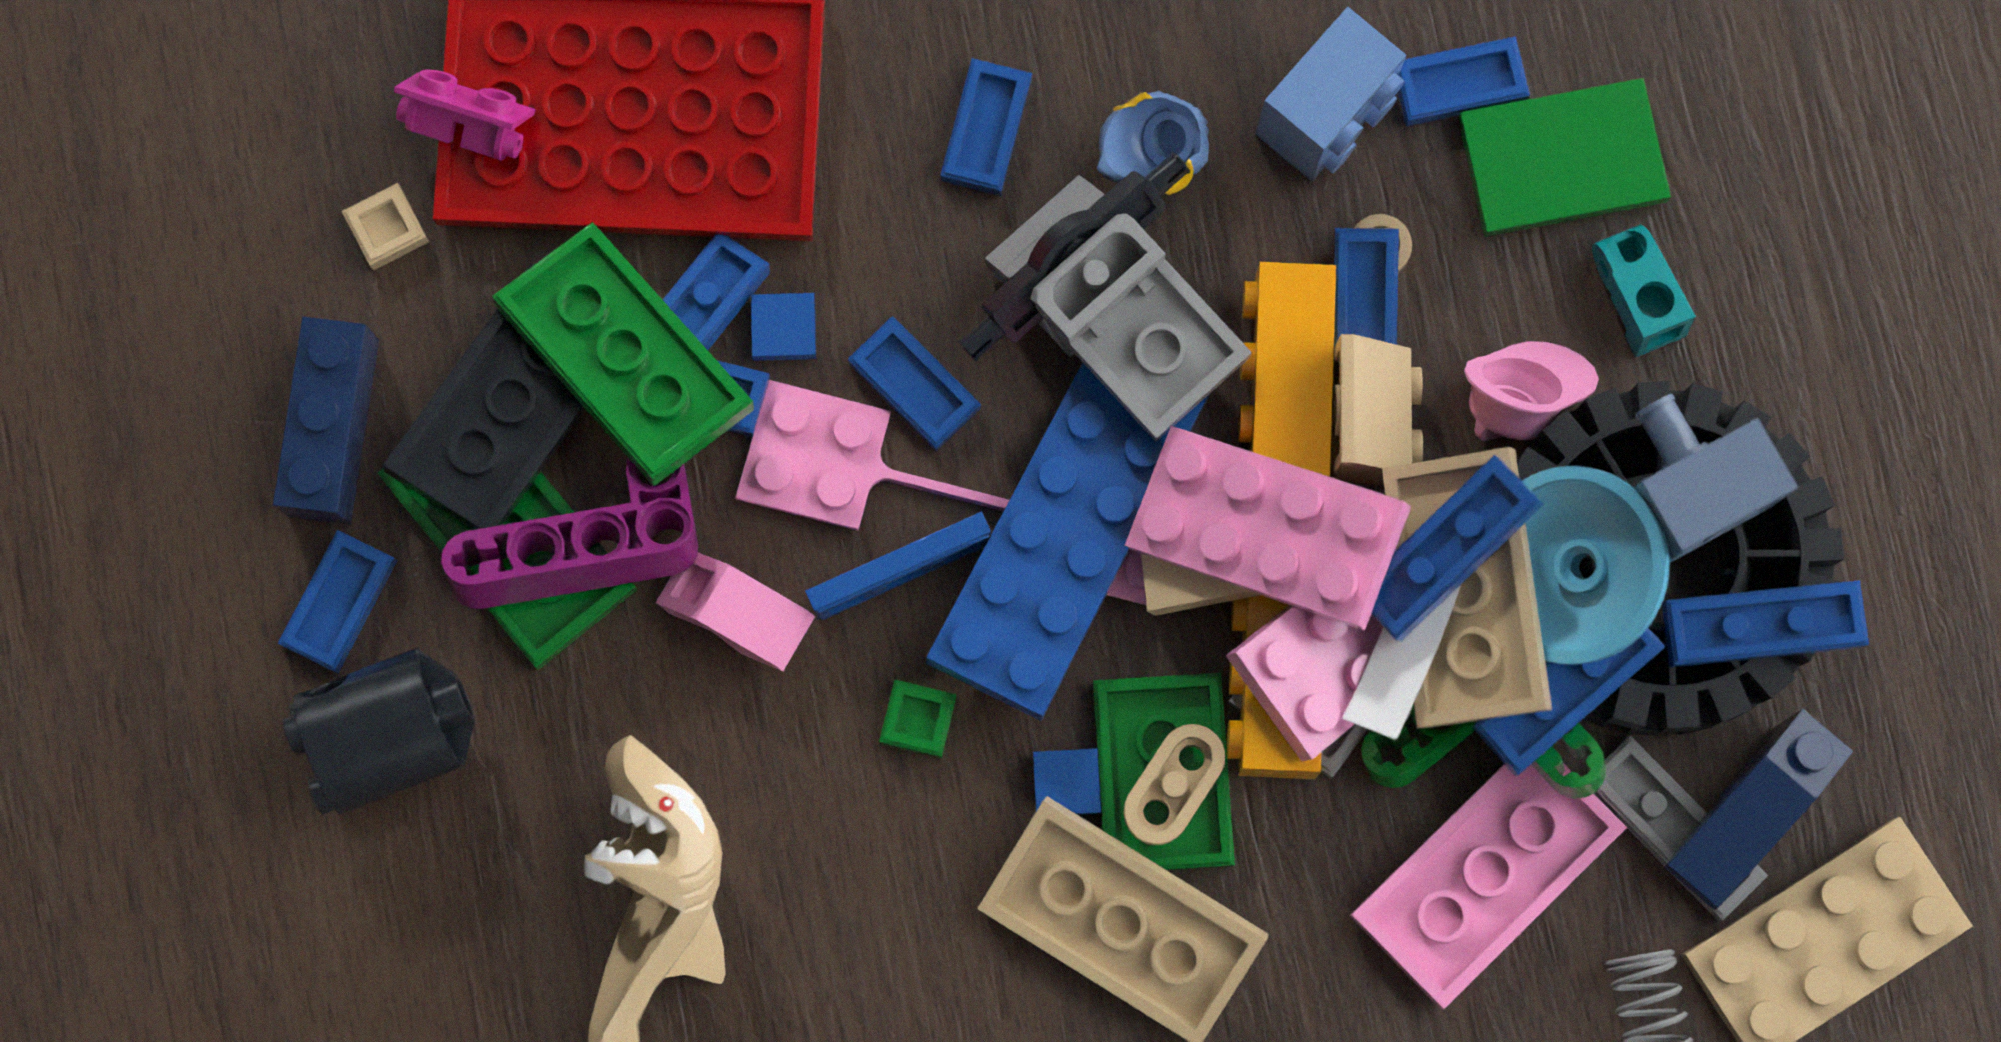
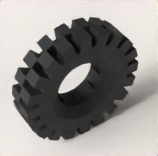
[1517,381,1844,736]

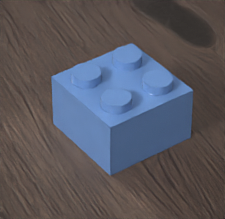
[1255,7,1407,181]

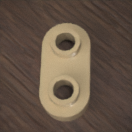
[1124,724,1225,845]

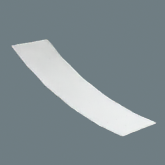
[1342,585,1461,740]

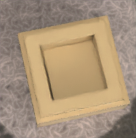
[342,183,429,271]

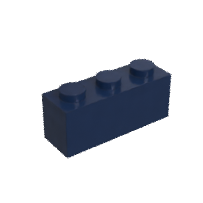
[273,316,379,525]

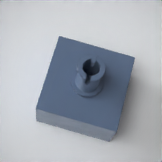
[1635,394,1799,563]

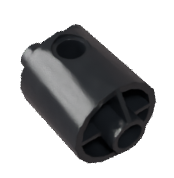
[283,647,475,815]

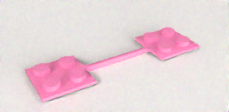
[735,380,1147,606]

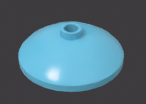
[1522,466,1669,664]

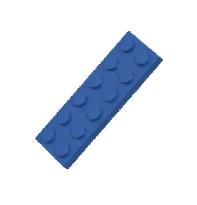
[926,363,1211,721]

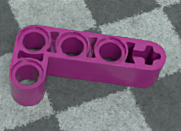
[441,458,698,609]

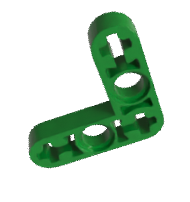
[1361,703,1606,799]

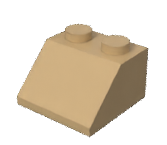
[1330,334,1423,485]

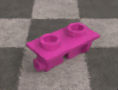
[394,70,535,161]

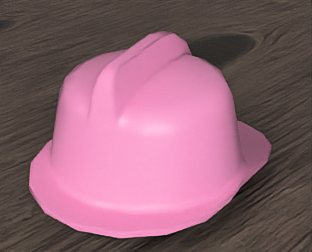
[1464,341,1599,441]

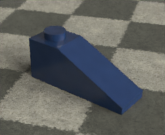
[1664,709,1853,910]

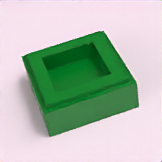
[879,679,957,759]

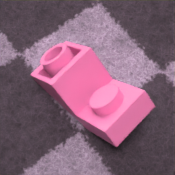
[656,553,815,671]

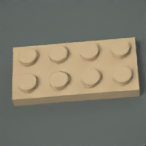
[1382,447,1552,728]
[977,796,1269,1042]
[1681,817,1973,1042]

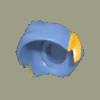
[1097,91,1209,195]

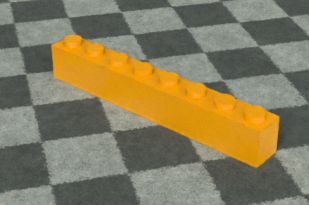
[1227,262,1336,779]

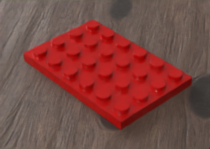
[433,0,825,241]

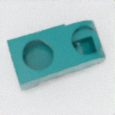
[1592,224,1696,358]

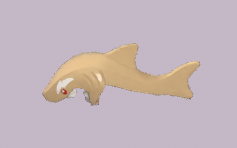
[585,735,726,1042]

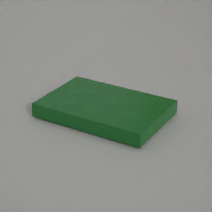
[1458,78,1671,237]
[1093,673,1235,871]

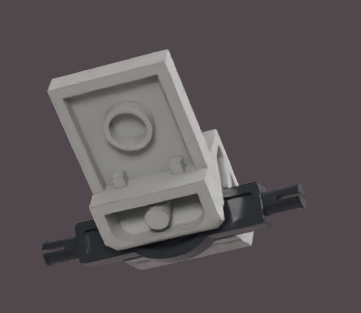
[958,151,1252,442]

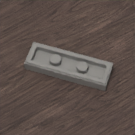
[1593,736,1768,921]

